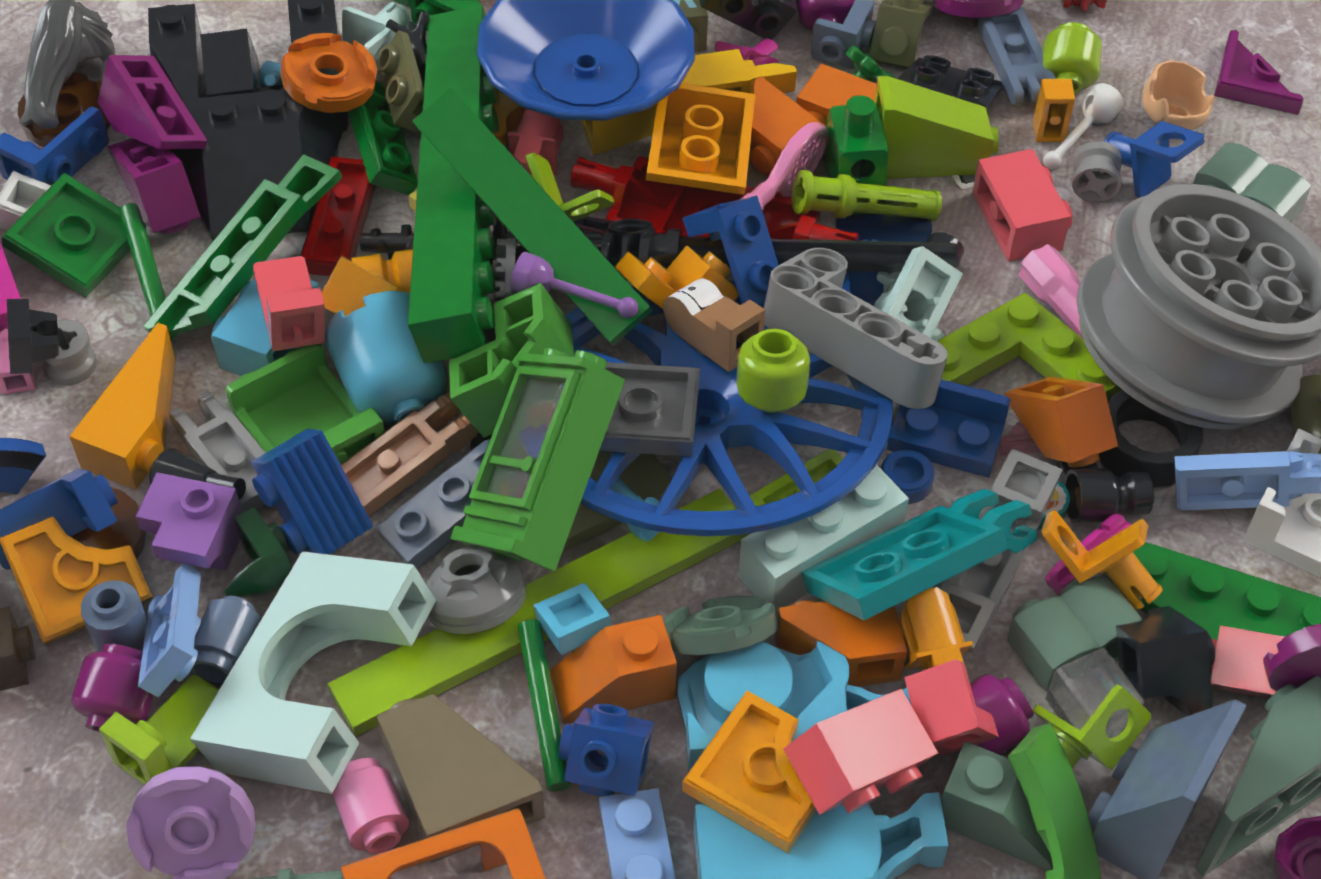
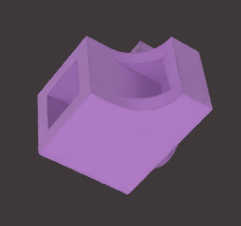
[135,472,242,571]

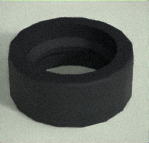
[1099,390,1203,488]

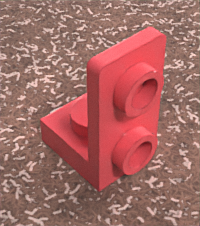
[253,256,325,351]

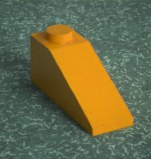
[69,323,176,490]

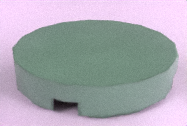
[664,596,778,655]

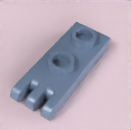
[977,7,1056,105]
[376,439,490,569]

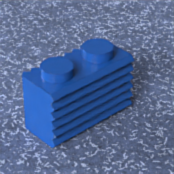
[251,428,373,555]

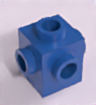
[558,704,654,796]

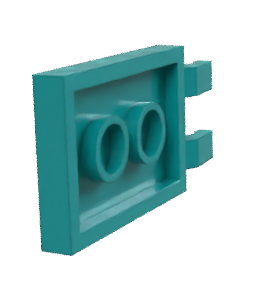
[801,489,1038,620]

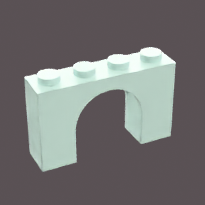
[190,552,436,794]

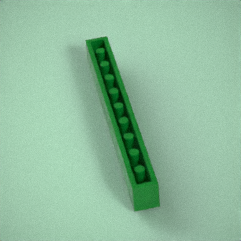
[408,5,500,363]

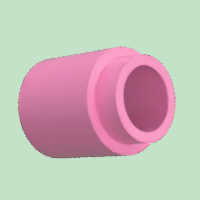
[332,758,409,854]

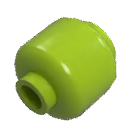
[1042,22,1102,94]
[736,329,810,413]

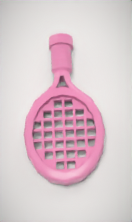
[741,122,830,210]

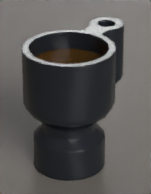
[1056,461,1154,523]

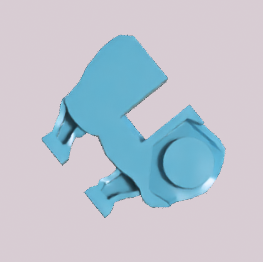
[677,641,949,879]

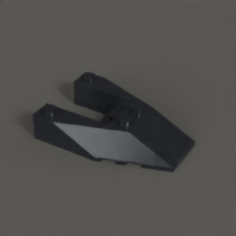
[148,0,349,242]

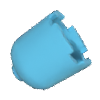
[325,291,448,425]

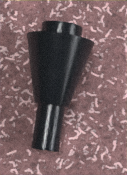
[149,448,246,500]

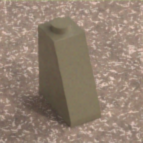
[377,694,545,863]

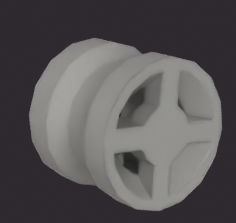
[1072,141,1122,202]
[42,319,97,385]

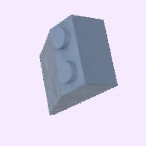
[1088,699,1247,879]

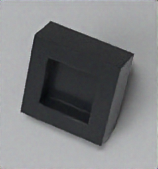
[7,299,59,374]

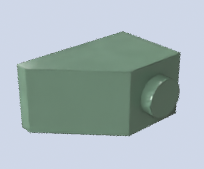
[941,741,1052,871]

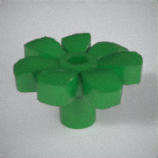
[845,46,896,83]

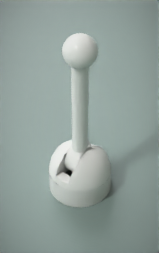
[1043,83,1124,170]

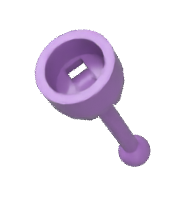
[510,252,638,318]

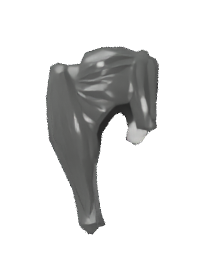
[19,0,115,129]

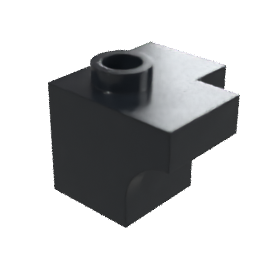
[1116,606,1215,716]

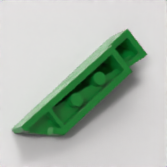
[143,154,343,341]

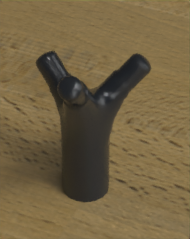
[386,12,429,74]

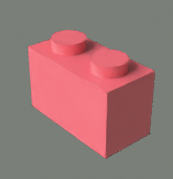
[972,149,1072,262]
[783,688,938,815]

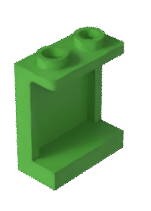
[225,344,385,465]

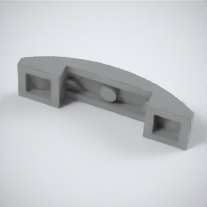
[939,448,1063,653]

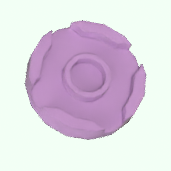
[126,766,256,879]

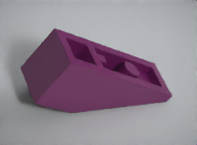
[98,55,208,149]
[107,138,201,234]

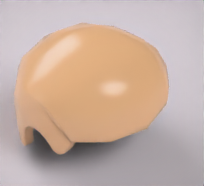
[1142,60,1215,130]

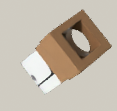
[663,278,765,372]

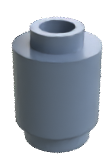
[81,580,147,651]
[190,596,261,686]

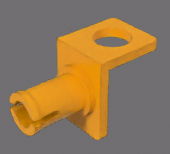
[1041,510,1163,610]

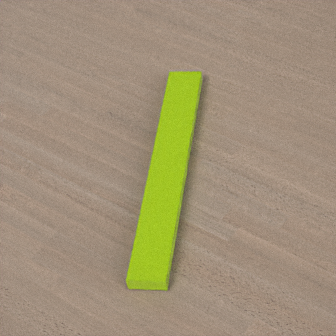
[327,488,749,737]

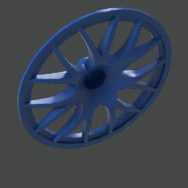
[521,280,893,536]

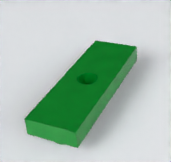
[348,80,418,195]

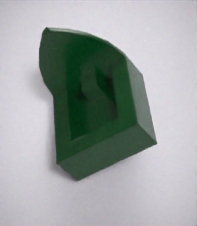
[224,507,292,598]

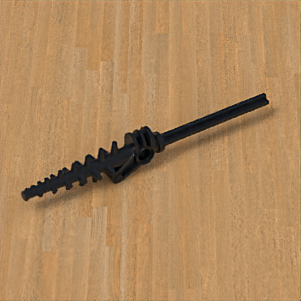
[360,216,957,281]

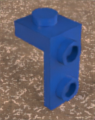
[0,468,118,570]

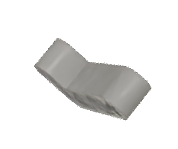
[764,248,947,409]

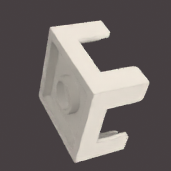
[1243,428,1321,577]

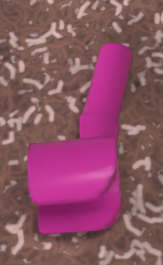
[715,38,779,66]

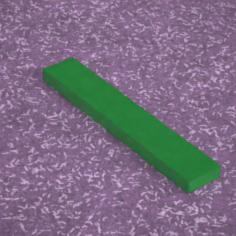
[412,87,653,346]

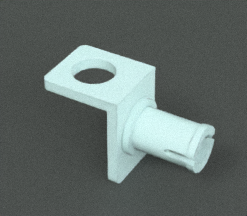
[342,2,410,80]

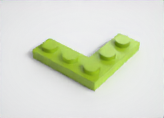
[937,292,1122,402]

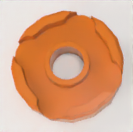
[280,33,377,113]

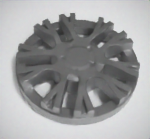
[494,238,516,334]

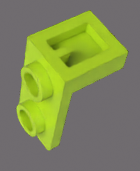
[99,675,219,785]

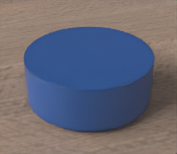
[881,450,934,504]

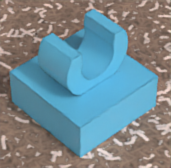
[533,583,612,655]

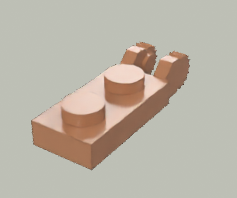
[341,392,479,517]

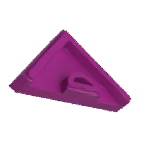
[1214,30,1304,115]

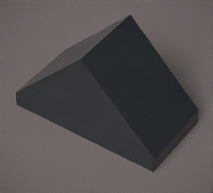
[200,28,260,97]

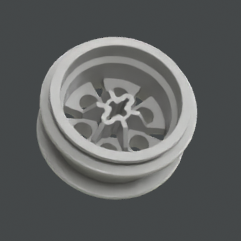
[1077,184,1321,430]

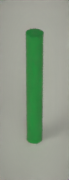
[119,203,166,317]
[518,619,571,792]

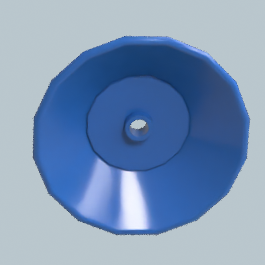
[477,0,695,121]

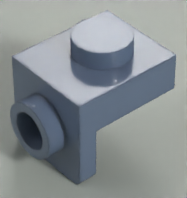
[811,0,876,69]

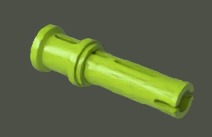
[792,170,942,221]

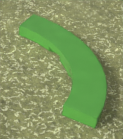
[1008,723,1101,879]

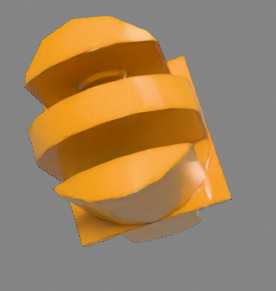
[899,587,973,671]

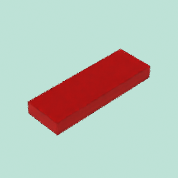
[300,156,376,276]

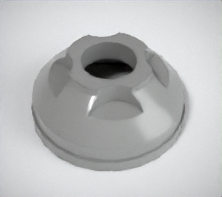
[426,547,527,634]

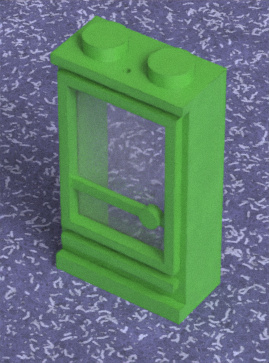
[450,348,625,571]

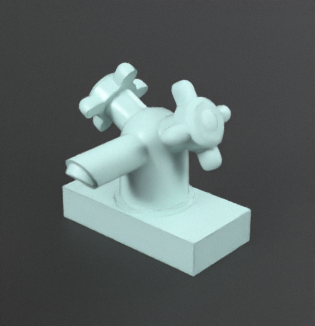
[874,246,963,341]

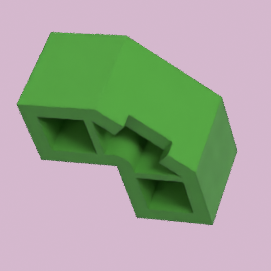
[449,282,574,437]

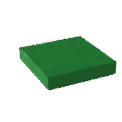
[2,173,146,298]

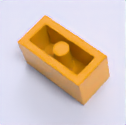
[1033,79,1075,142]

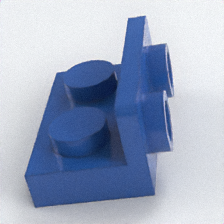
[886,379,1011,478]

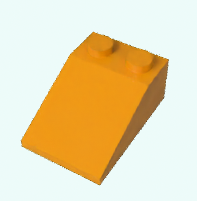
[646,83,755,195]

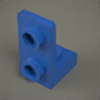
[0,106,109,186]
[682,195,778,305]

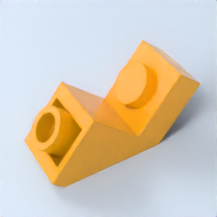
[615,246,739,309]

